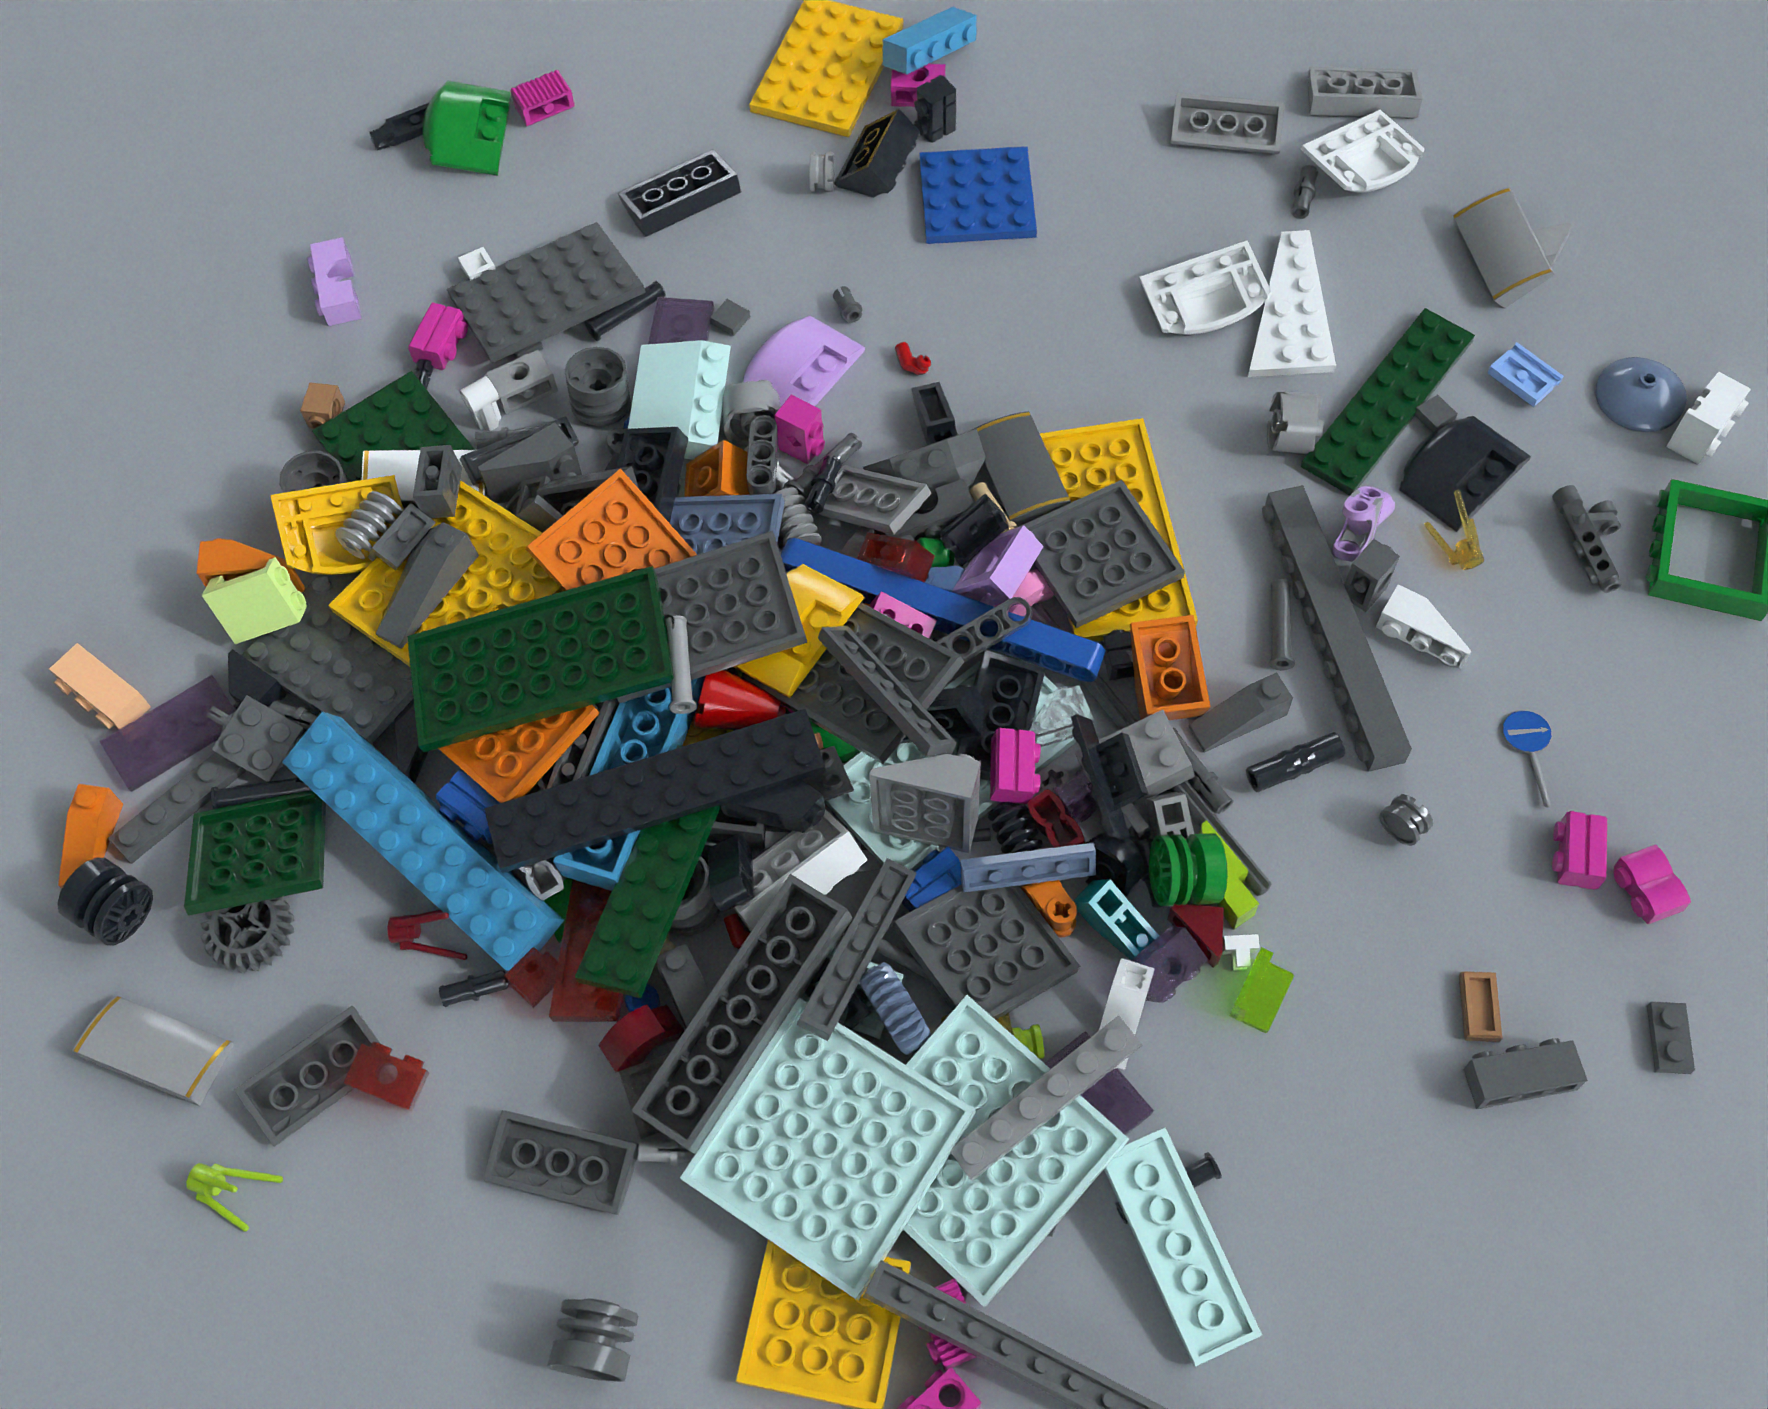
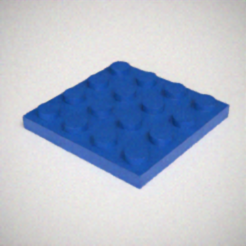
[919,146,1037,244]

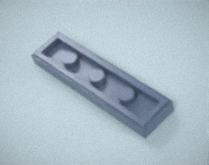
[960,843,1096,892]

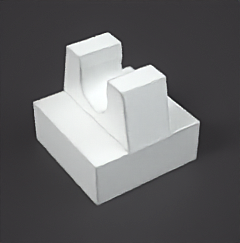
[1222,934,1260,971]

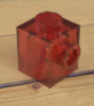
[504,947,562,1008]

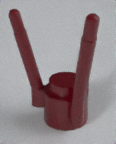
[387,909,467,960]

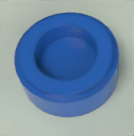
[625,984,660,1013]

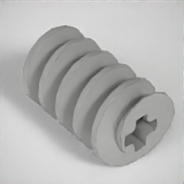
[774,487,822,547]
[335,491,403,559]

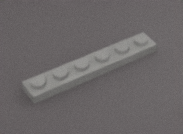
[950,1015,1143,1181]

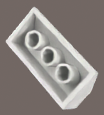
[733,809,867,931]

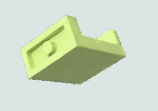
[202,558,307,644]

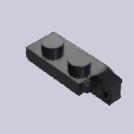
[369,103,429,150]

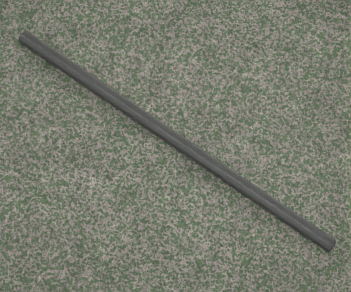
[1031,602,1272,896]

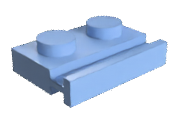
[1488,343,1563,407]

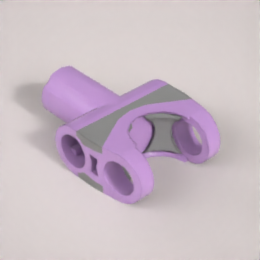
[1332,486,1395,561]

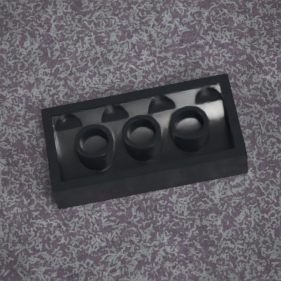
[618,149,741,237]
[616,427,689,523]
[955,650,1046,781]

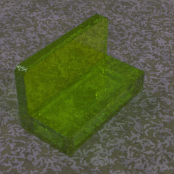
[1229,947,1294,1033]

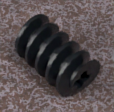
[988,804,1043,854]

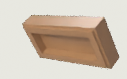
[1459,971,1502,1042]

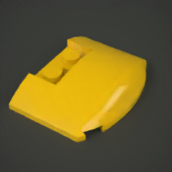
[270,475,403,575]
[733,564,864,698]

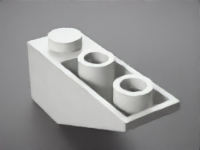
[1376,585,1471,669]

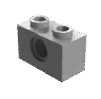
[486,349,558,414]

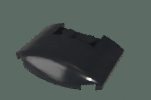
[1399,416,1531,532]

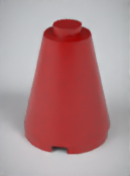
[694,670,786,730]

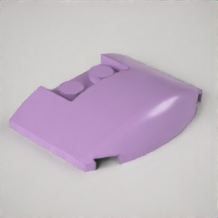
[743,316,865,406]

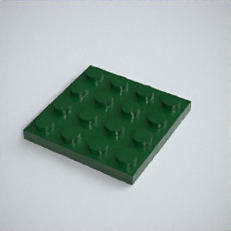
[312,371,475,482]
[184,790,326,916]

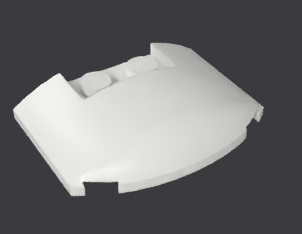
[1301,110,1425,192]
[1140,240,1272,335]

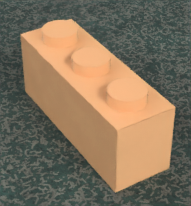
[49,643,151,734]

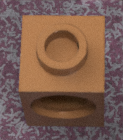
[300,382,345,429]

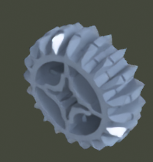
[860,962,931,1055]

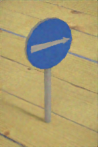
[1502,711,1552,808]

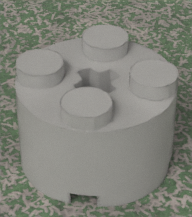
[722,380,781,447]
[1267,392,1323,454]

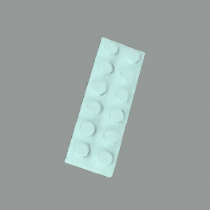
[1104,1127,1262,1366]

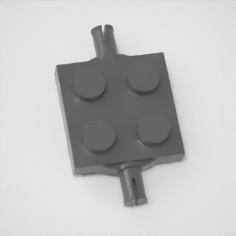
[206,695,304,782]

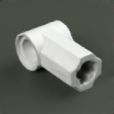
[460,376,501,431]

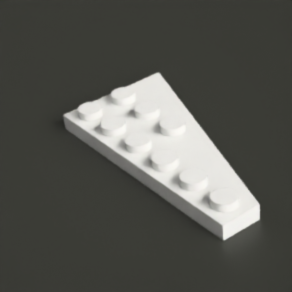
[1248,230,1336,377]

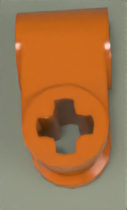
[1021,880,1077,937]

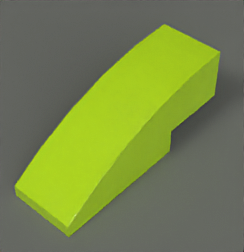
[1199,820,1259,930]

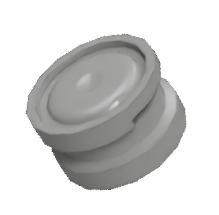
[810,152,834,191]

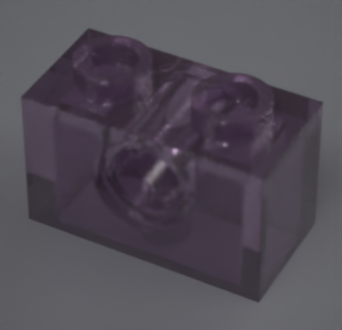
[1131,926,1208,1003]

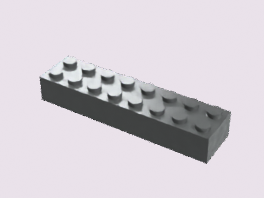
[631,874,853,1154]

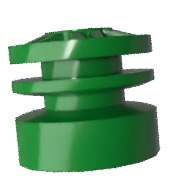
[1149,833,1228,906]

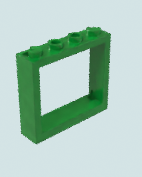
[1645,479,1768,621]

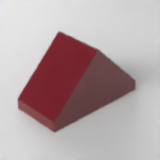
[1167,904,1224,968]

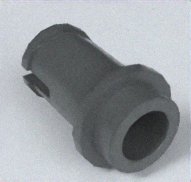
[833,287,862,323]

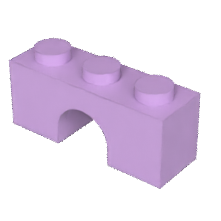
[307,237,362,326]

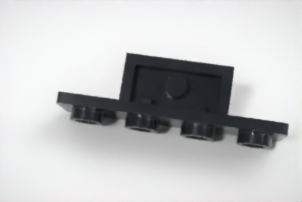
[1071,714,1148,840]

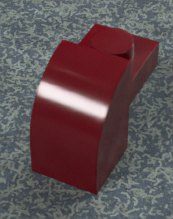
[598,1005,684,1073]

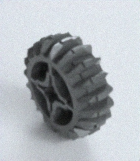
[201,897,294,973]

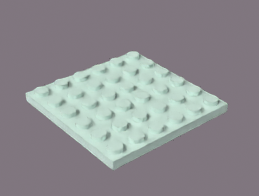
[903,995,1129,1307]
[680,998,976,1300]

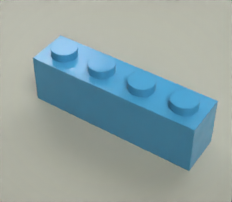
[883,6,977,74]

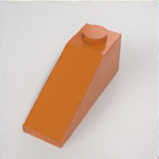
[58,784,123,888]

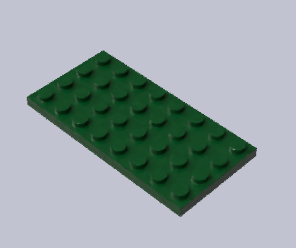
[407,566,674,752]

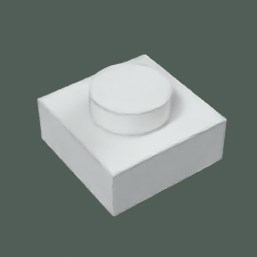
[458,247,496,280]

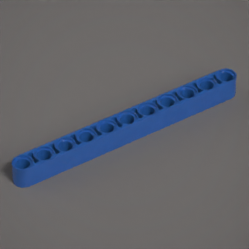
[781,538,1106,682]

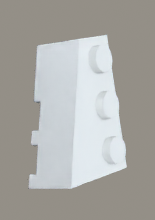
[1666,372,1751,465]

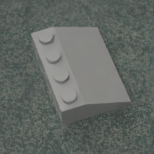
[869,754,981,853]

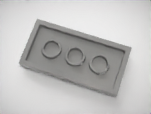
[810,465,931,534]

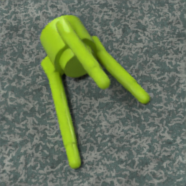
[186,1163,283,1232]

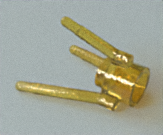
[1424,490,1485,570]

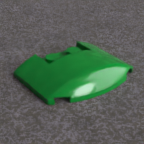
[423,81,512,176]

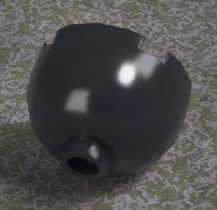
[1085,832,1144,897]

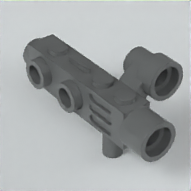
[1552,485,1622,593]

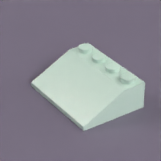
[628,340,731,460]

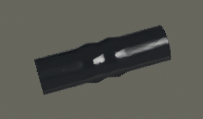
[1246,732,1345,792]

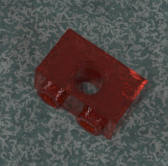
[857,532,935,582]
[343,1041,429,1112]

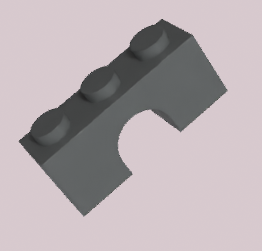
[885,479,973,552]

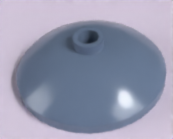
[1595,357,1687,432]

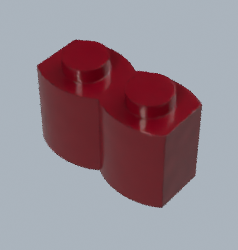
[1028,789,1086,848]

